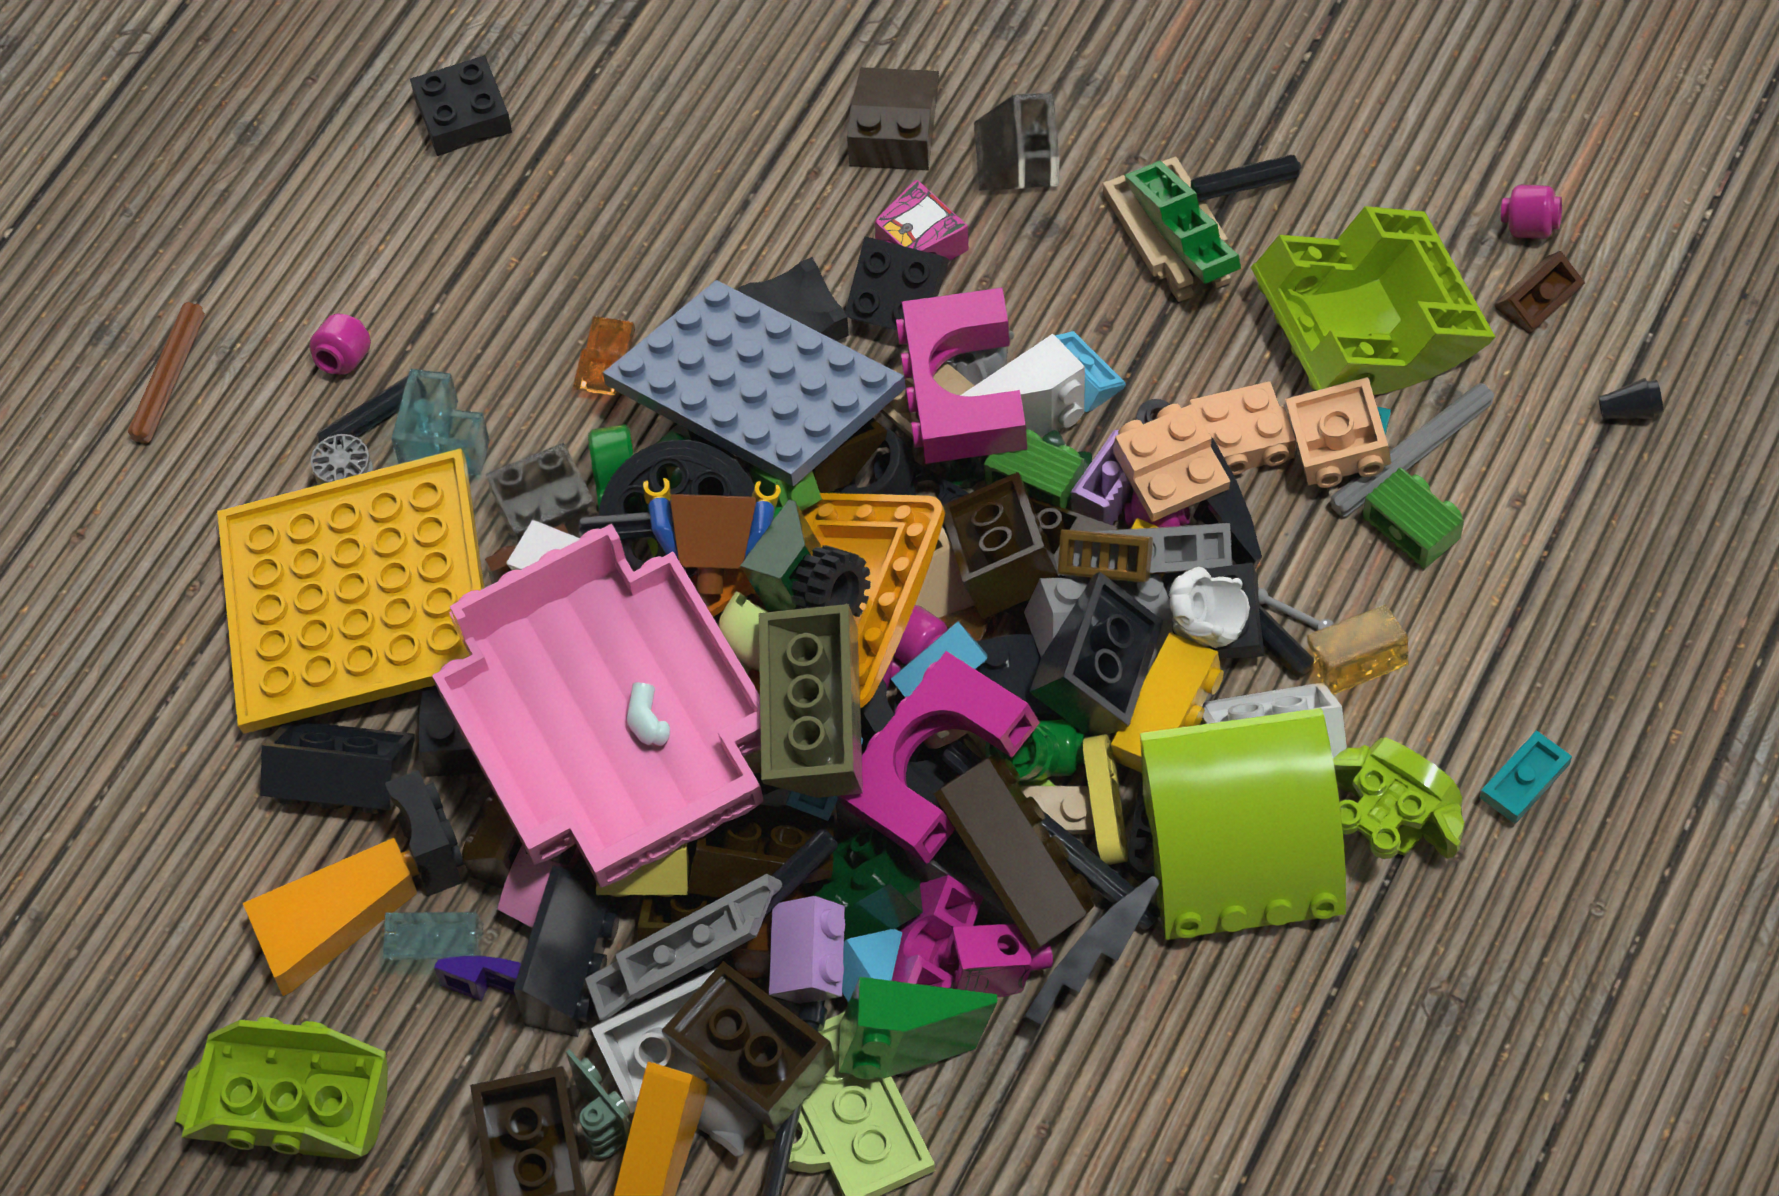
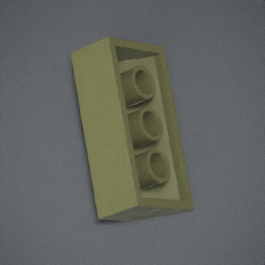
[759,604,863,798]

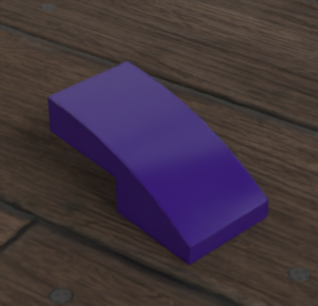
[434,956,521,1001]

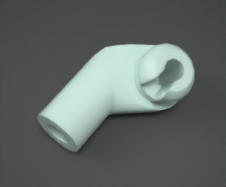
[627,682,670,746]

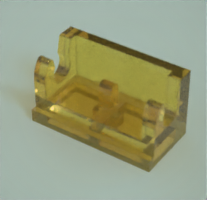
[1307,604,1409,695]

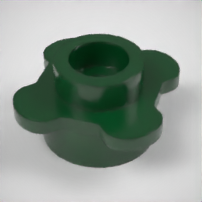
[939,456,985,489]

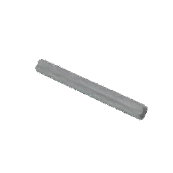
[1330,383,1494,517]

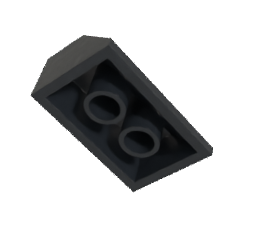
[260,721,415,814]
[514,865,619,1037]

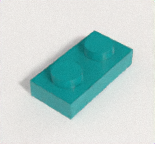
[1480,730,1572,824]

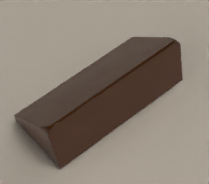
[1494,251,1585,333]

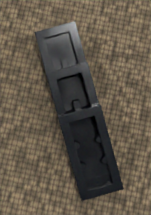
[1193,435,1262,569]
[1022,876,1161,1029]

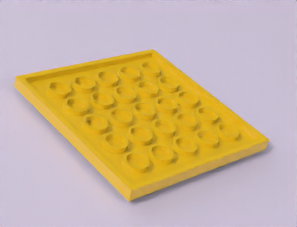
[217,448,484,734]

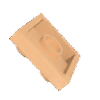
[1285,377,1392,488]
[1189,381,1296,475]
[1113,404,1230,522]

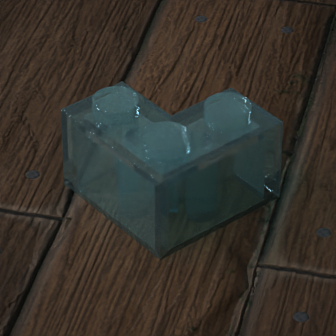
[391,369,490,475]

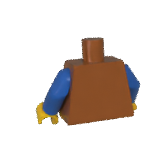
[643,478,781,594]

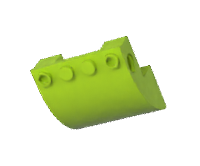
[1250,206,1496,395]
[1140,708,1346,940]

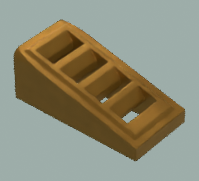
[1057,529,1153,582]

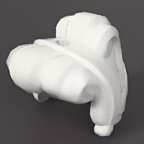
[1169,567,1250,648]

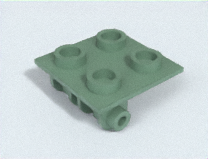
[566,1049,632,1159]

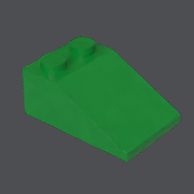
[839,977,997,1079]

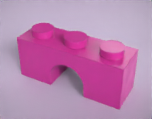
[891,875,983,988]

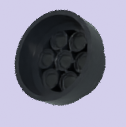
[598,440,755,578]

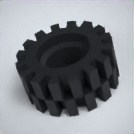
[791,545,871,617]

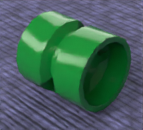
[985,725,1060,782]

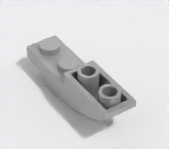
[1065,523,1232,577]

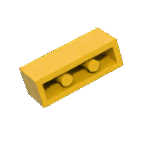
[1111,632,1224,773]

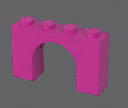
[896,288,1027,464]
[837,651,1040,864]

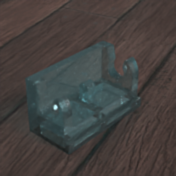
[383,912,484,960]

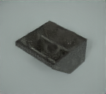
[974,92,1059,191]
[485,443,598,545]

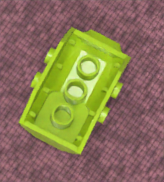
[175,1017,388,1159]

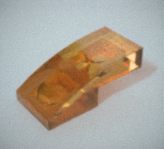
[573,316,635,396]

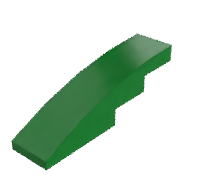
[1124,160,1241,284]

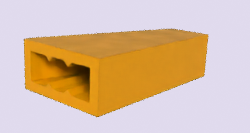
[243,838,419,996]
[614,1061,710,1196]

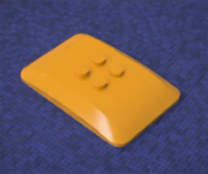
[748,493,945,708]

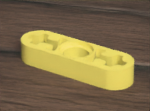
[1083,734,1128,865]

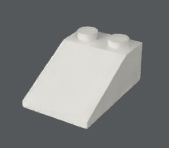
[960,334,1085,437]

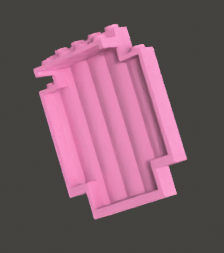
[432,524,764,888]

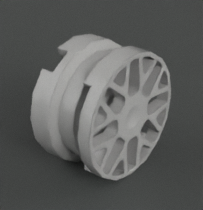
[310,434,374,485]

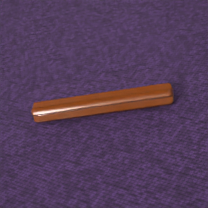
[128,302,205,444]

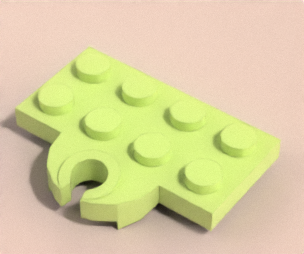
[763,1012,935,1196]

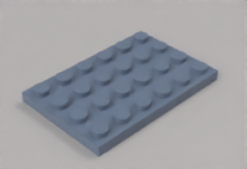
[603,280,906,486]

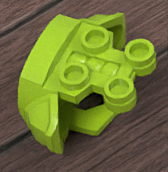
[1333,737,1465,859]

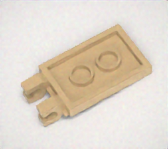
[1103,156,1231,302]

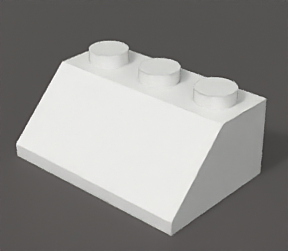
[1200,682,1347,758]
[591,967,717,1113]

